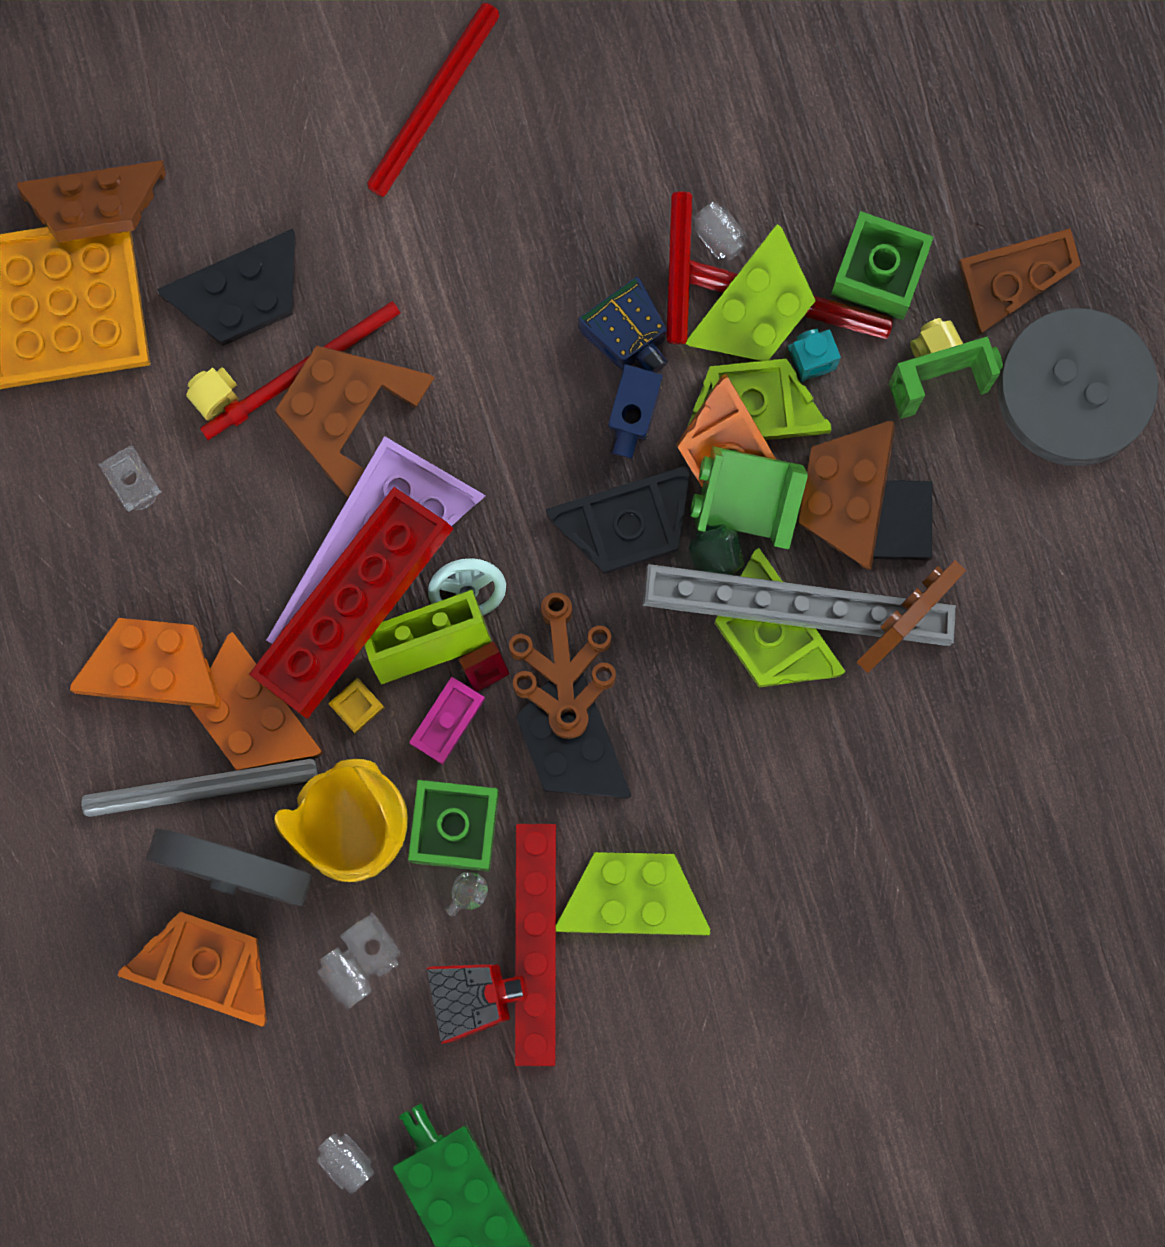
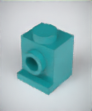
[787,329,841,382]

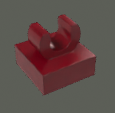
[458,641,510,692]

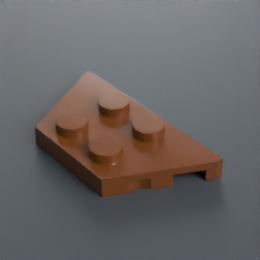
[17,160,166,242]
[798,421,895,570]

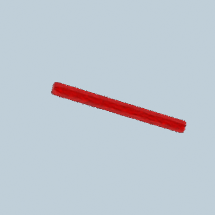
[367,2,499,197]
[689,260,893,339]

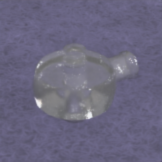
[446,872,488,917]

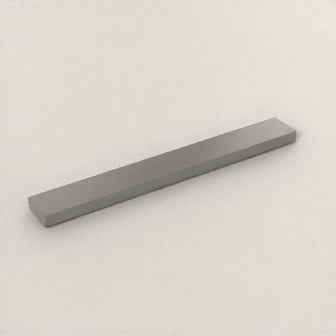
[643,564,956,646]

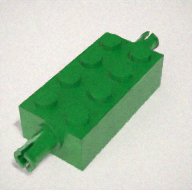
[393,1103,533,1247]

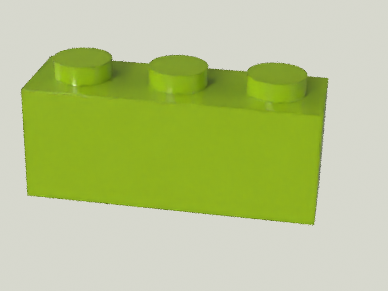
[365,590,492,685]

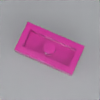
[409,677,486,765]

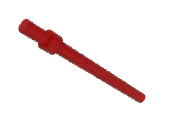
[200,301,401,441]

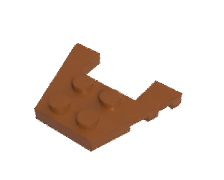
[275,345,435,499]

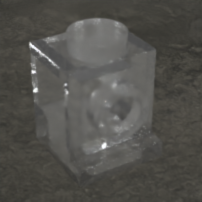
[98,445,162,512]
[340,913,403,978]

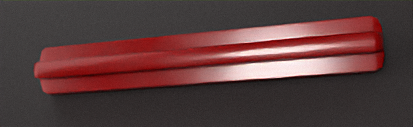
[666,191,692,345]

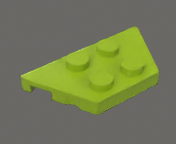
[686,224,816,361]
[688,359,832,440]
[714,548,846,687]
[556,852,710,936]

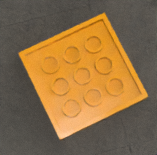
[0,227,150,389]

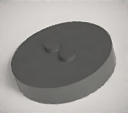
[998,308,1158,466]
[145,828,312,907]

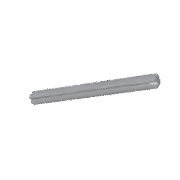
[81,759,318,817]

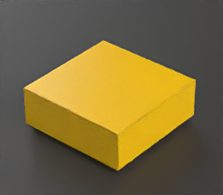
[328,678,385,734]

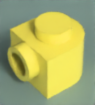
[910,318,963,358]
[186,367,240,421]

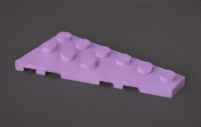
[266,436,486,644]

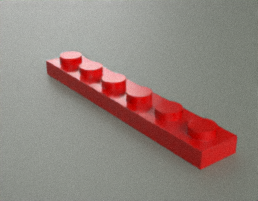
[515,824,556,1066]

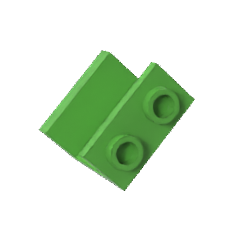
[888,336,1003,419]
[690,446,808,549]

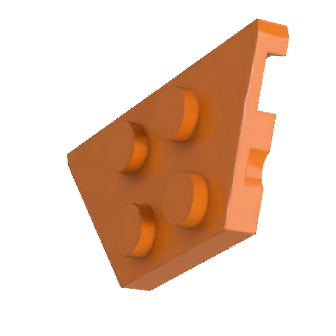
[677,374,802,503]
[70,618,220,709]
[190,632,323,770]
[117,912,267,1027]

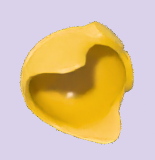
[274,759,407,882]

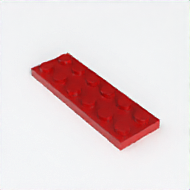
[249,487,454,719]

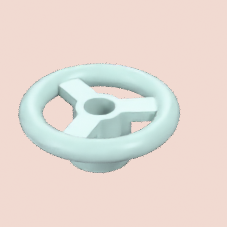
[428,558,506,616]

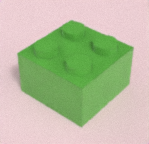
[831,211,934,320]
[408,780,499,872]

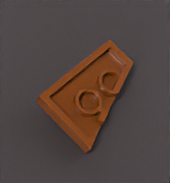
[958,228,1081,335]
[856,560,967,673]

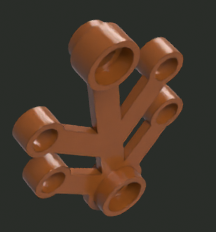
[509,592,616,739]

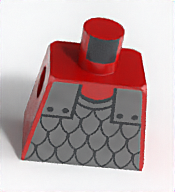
[427,964,527,1044]

